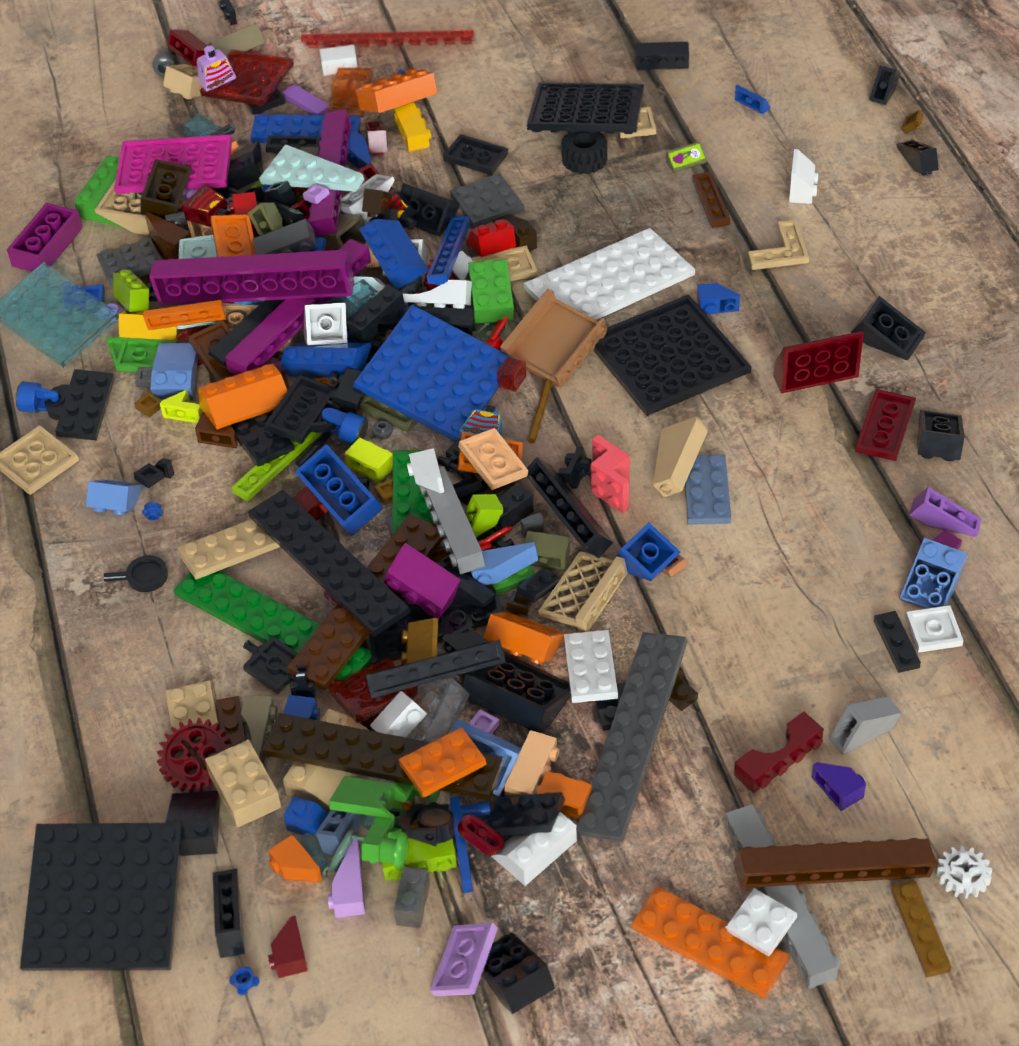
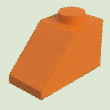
[268,835,322,883]

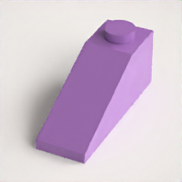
[909,487,981,537]

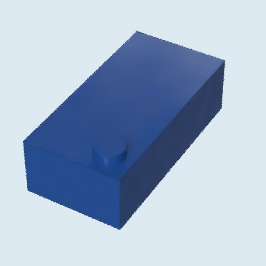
[295,444,384,537]

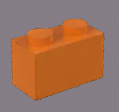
[537,771,592,820]

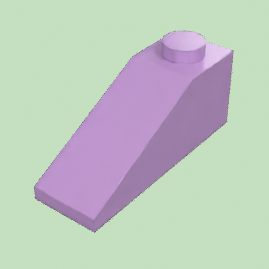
[328,839,365,918]

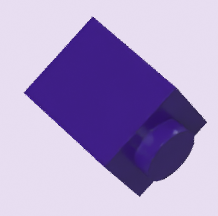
[812,762,866,811]

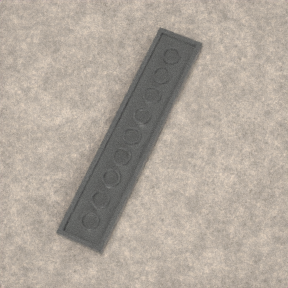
[576,632,688,842]

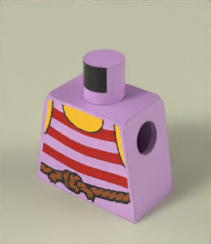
[197,46,236,91]

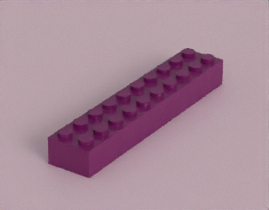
[149,250,355,306]

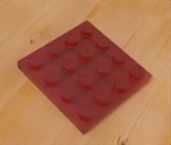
[200,49,294,106]

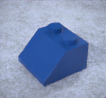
[617,523,680,581]

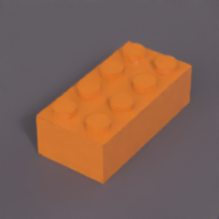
[356,69,437,113]

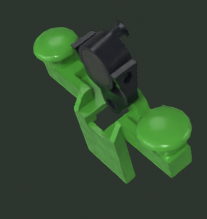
[329,776,454,869]

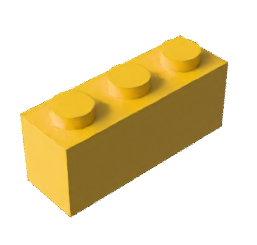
[393,102,431,152]

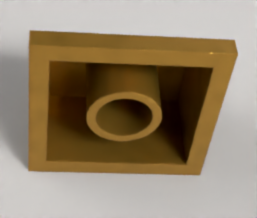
[401,618,438,665]

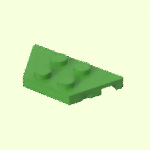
[106,337,181,372]

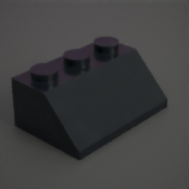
[401,183,460,236]

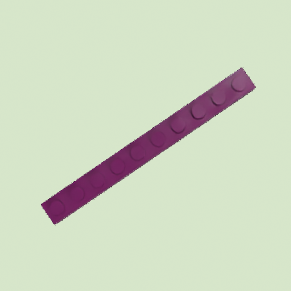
[307,109,351,237]
[225,239,371,375]

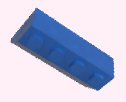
[359,219,429,290]
[280,342,372,378]

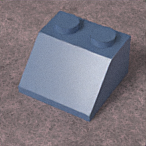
[86,479,143,515]

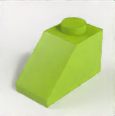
[465,494,503,537]

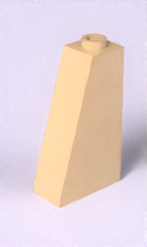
[653,416,708,497]

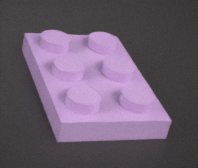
[430,922,498,997]

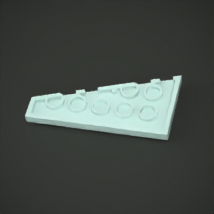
[259,144,364,192]

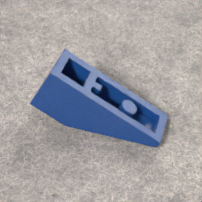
[347,130,371,170]

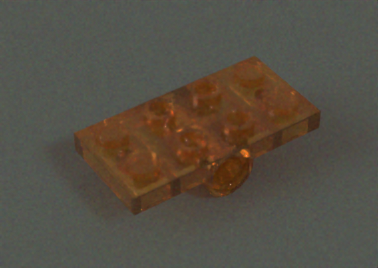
[328,67,373,118]

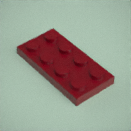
[855,389,916,461]

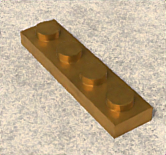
[891,880,951,977]

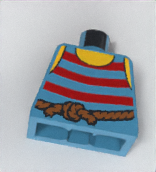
[459,406,502,436]

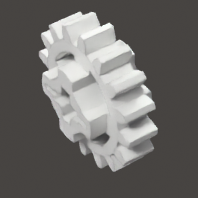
[936,846,992,899]

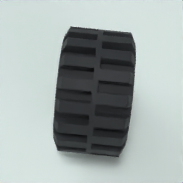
[561,131,607,174]

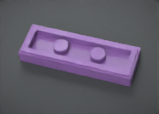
[282,84,331,115]

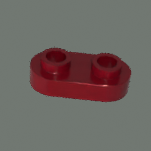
[458,815,503,856]

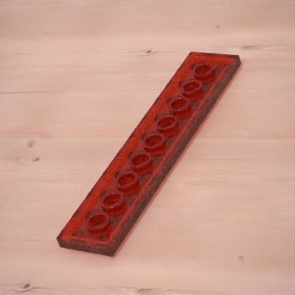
[301,30,476,49]

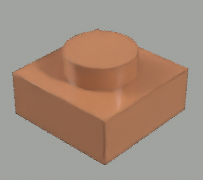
[661,555,688,577]

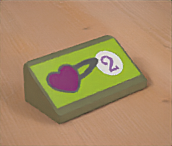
[666,142,707,173]

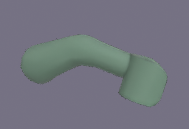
[323,829,365,877]

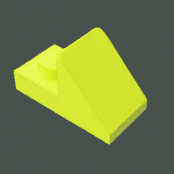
[160,390,202,423]

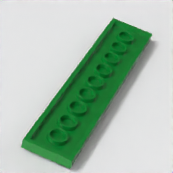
[173,571,372,689]

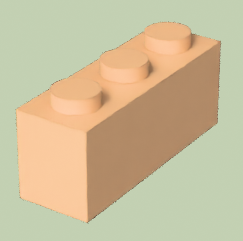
[504,730,559,797]

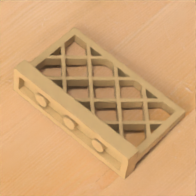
[538,551,628,633]

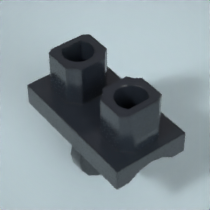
[558,447,592,488]

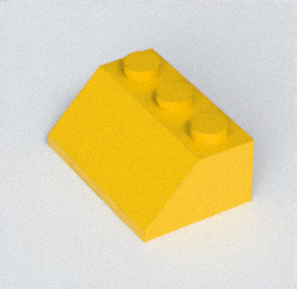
[119,308,184,340]

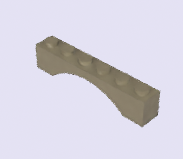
[219,695,278,827]

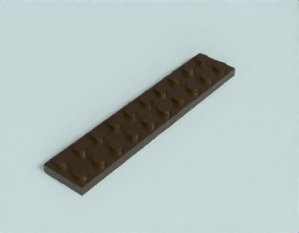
[262,713,504,801]

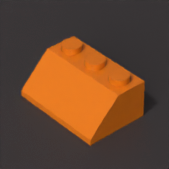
[483,611,566,664]

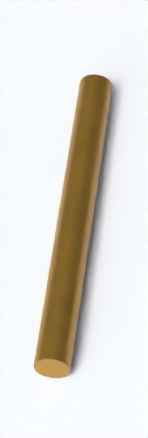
[528,380,553,443]

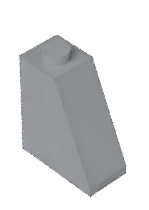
[829,696,902,755]

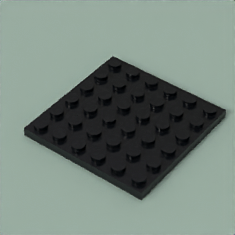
[527,82,644,134]
[593,295,752,416]
[20,823,183,971]

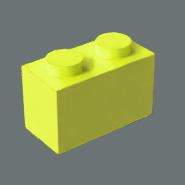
[345,438,393,483]

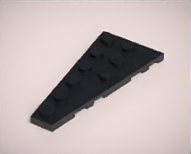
[369,594,502,668]

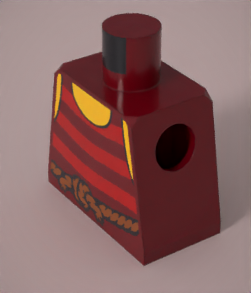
[182,185,230,227]

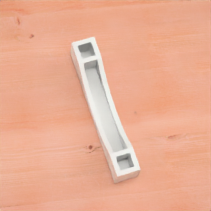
[353,277,472,309]

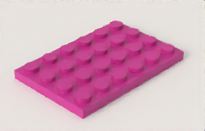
[114,135,232,194]

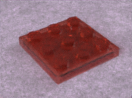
[328,658,419,723]

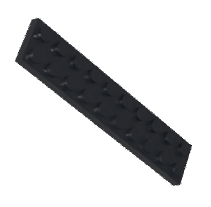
[248,490,410,637]

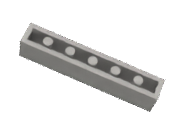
[418,466,485,574]

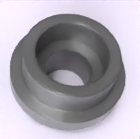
[372,421,393,440]

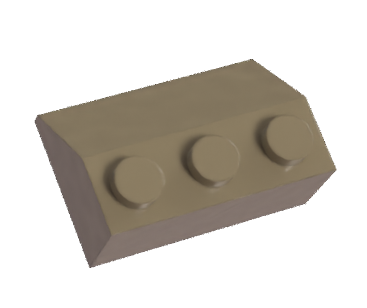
[208,24,265,63]

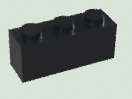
[636,42,689,70]

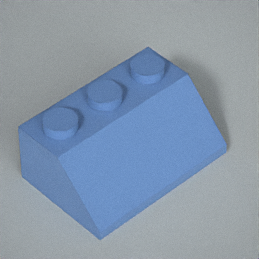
[450,719,522,797]

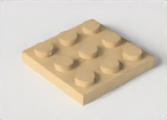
[0,425,79,495]

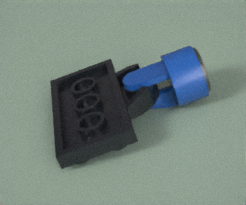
[16,369,115,441]
[264,375,368,445]

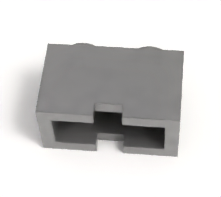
[394,867,430,928]

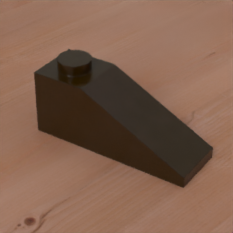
[493,214,537,252]

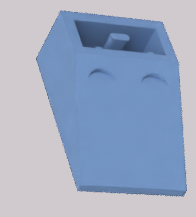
[900,538,968,609]

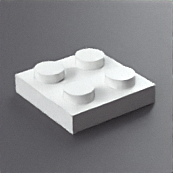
[906,605,964,653]
[726,888,797,957]

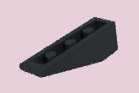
[213,868,245,958]

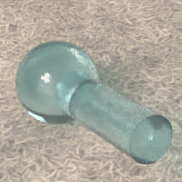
[300,833,327,868]

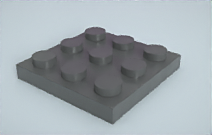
[450,173,524,228]
[96,238,161,286]

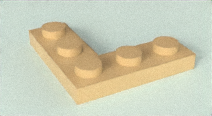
[748,220,809,270]

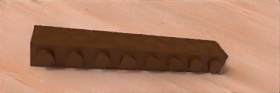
[734,838,937,888]

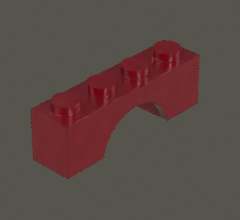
[734,711,824,793]

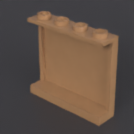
[500,288,608,388]

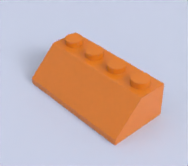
[198,363,288,429]

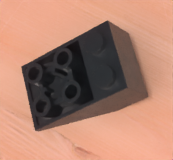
[482,932,556,1014]

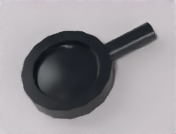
[104,555,168,592]

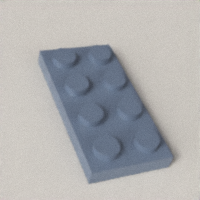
[685,454,731,525]

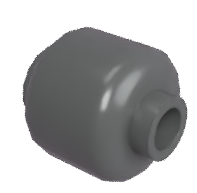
[152,51,176,77]

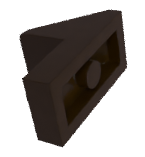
[669,668,698,711]

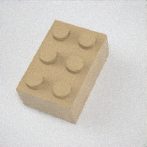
[205,739,281,828]

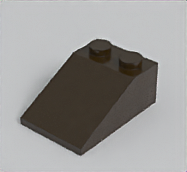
[141,159,192,220]

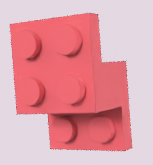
[591,435,630,513]

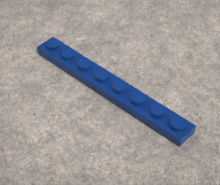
[427,216,471,285]

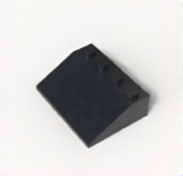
[460,653,571,733]

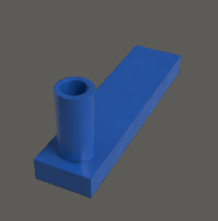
[450,796,491,893]

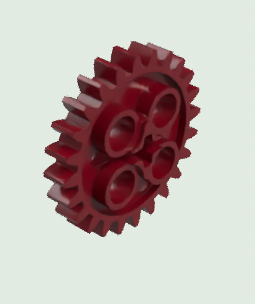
[157,718,232,792]

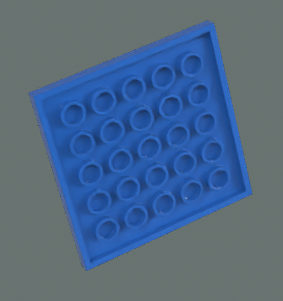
[353,305,516,442]

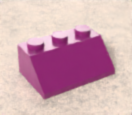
[384,543,461,620]

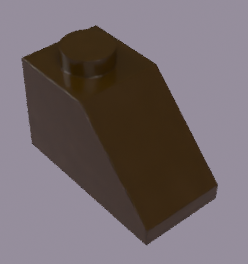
[362,188,392,218]

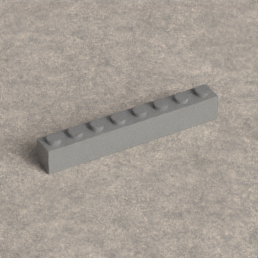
[725,804,840,989]

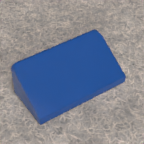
[735,85,770,114]

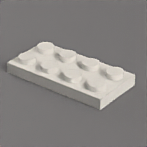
[564,630,618,703]

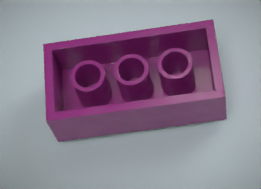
[7,202,83,275]

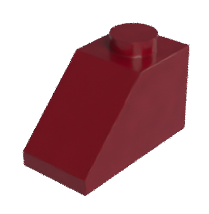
[268,916,308,978]

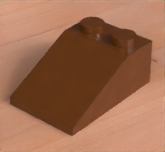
[145,212,191,260]

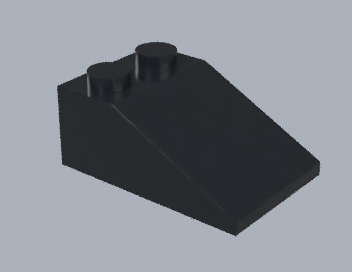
[227,141,264,190]
[851,296,926,360]
[917,410,965,461]
[460,480,534,529]
[166,790,220,856]

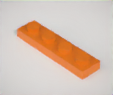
[143,300,226,330]

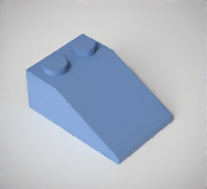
[150,343,198,399]

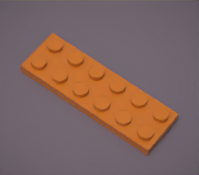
[632,886,790,999]

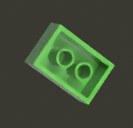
[468,259,514,324]

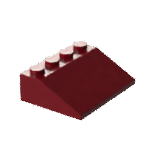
[773,331,864,394]

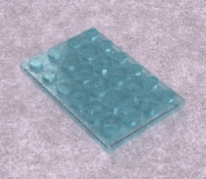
[0,262,119,368]

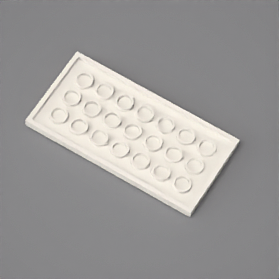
[524,228,695,320]

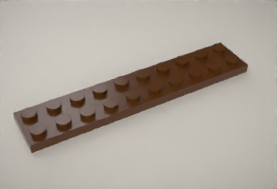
[287,514,444,691]

